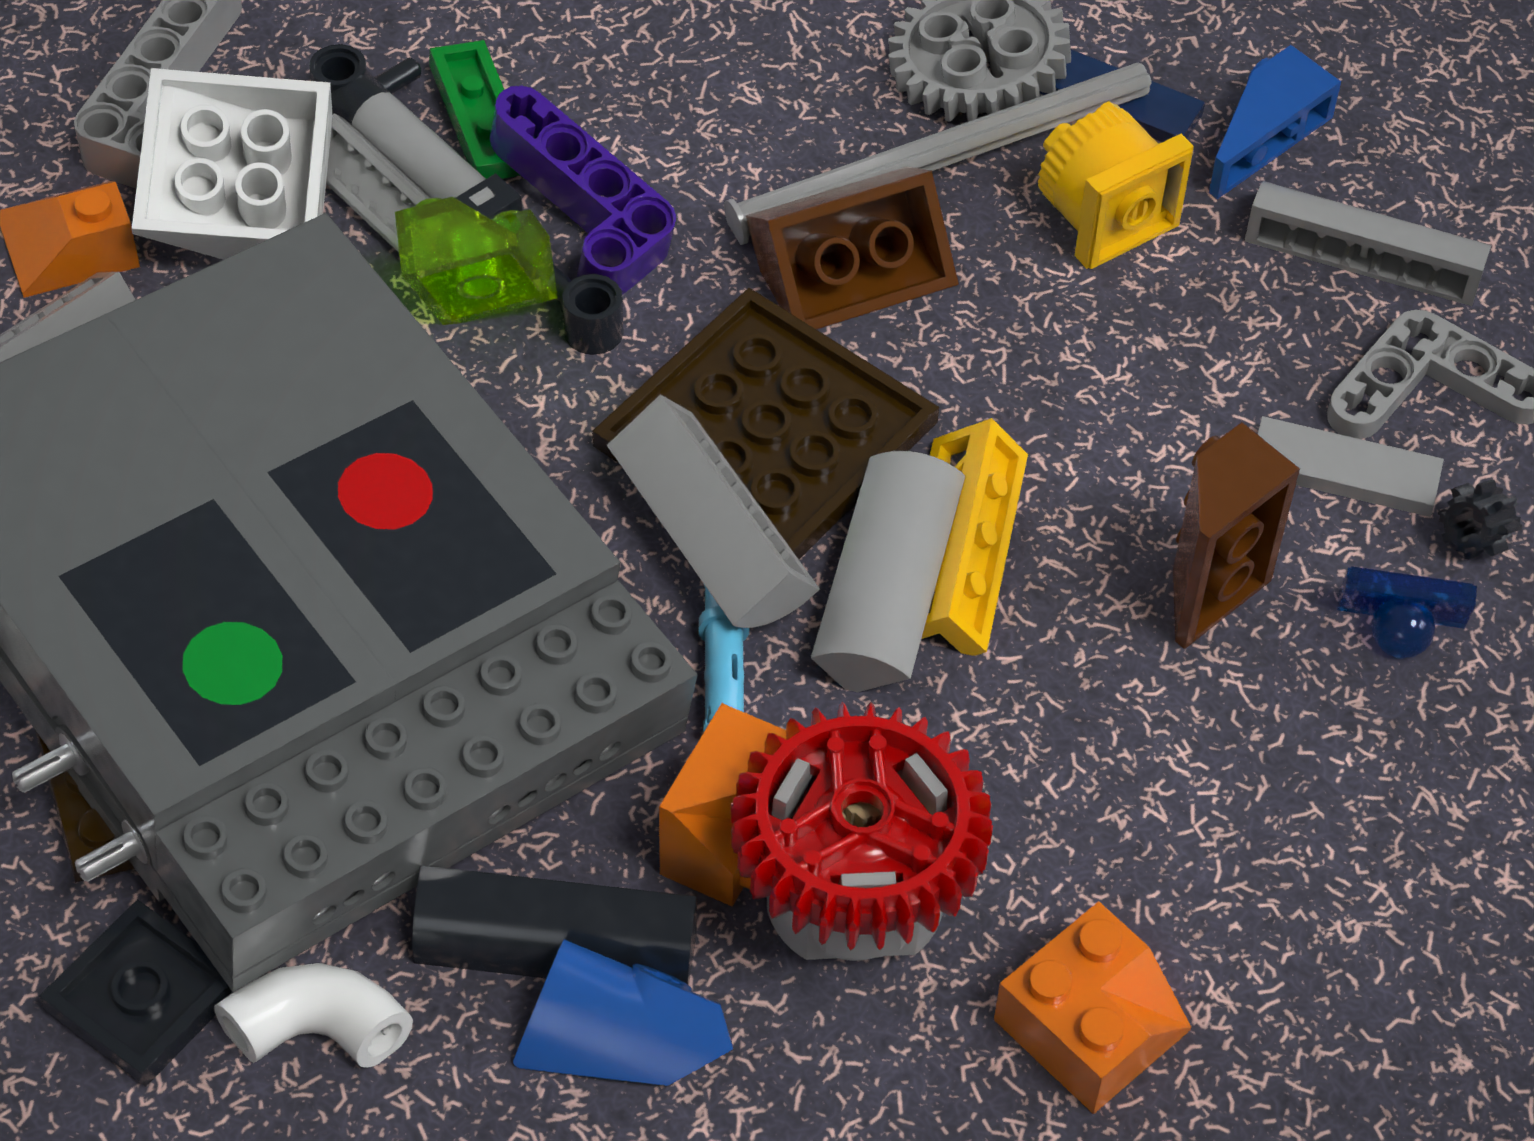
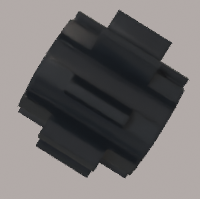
[1438,479,1522,560]

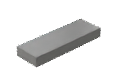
[1258,416,1444,517]

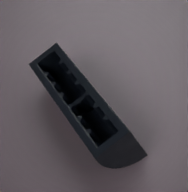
[412,865,697,985]

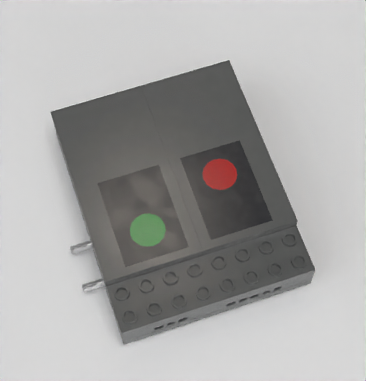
[0,213,697,992]

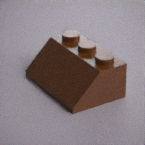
[746,167,959,329]
[1173,422,1300,649]

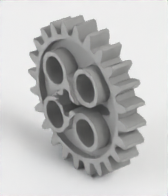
[888,0,1071,122]

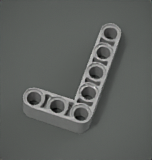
[74,0,242,189]

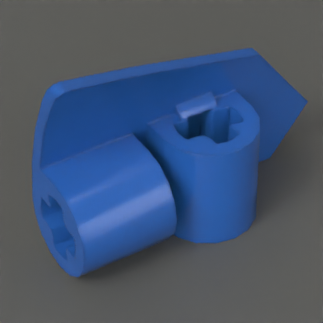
[513,939,733,1086]

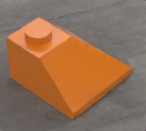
[0,181,140,298]

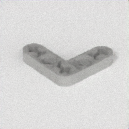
[1327,310,1534,439]

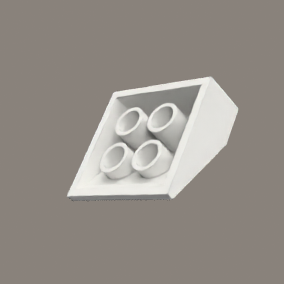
[132,68,333,260]

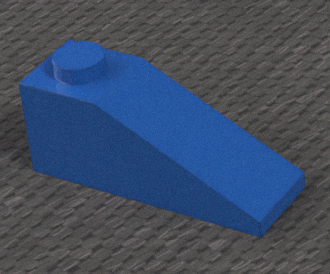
[1209,45,1341,199]

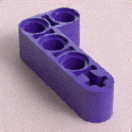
[490,85,676,295]

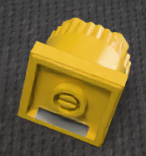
[1038,101,1194,269]

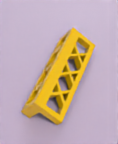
[921,418,1028,656]

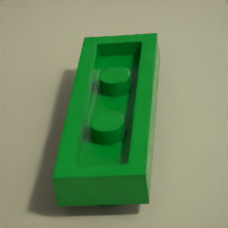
[429,40,521,179]

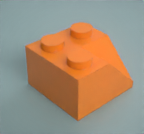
[659,703,786,906]
[994,901,1191,1114]

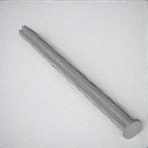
[724,63,1152,245]

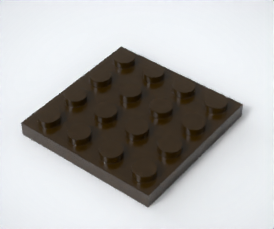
[592,288,939,559]

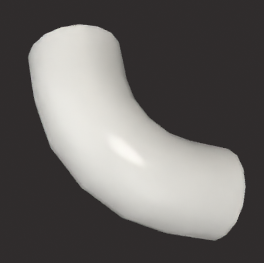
[214,963,413,1068]

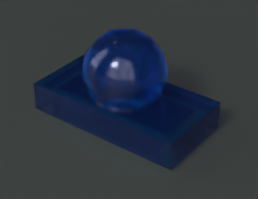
[1337,566,1477,659]

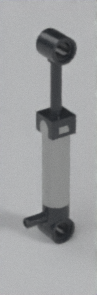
[309,44,624,355]

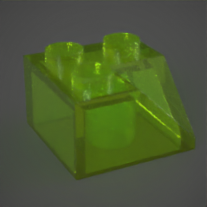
[395,197,558,325]

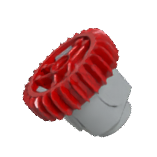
[731,702,993,961]

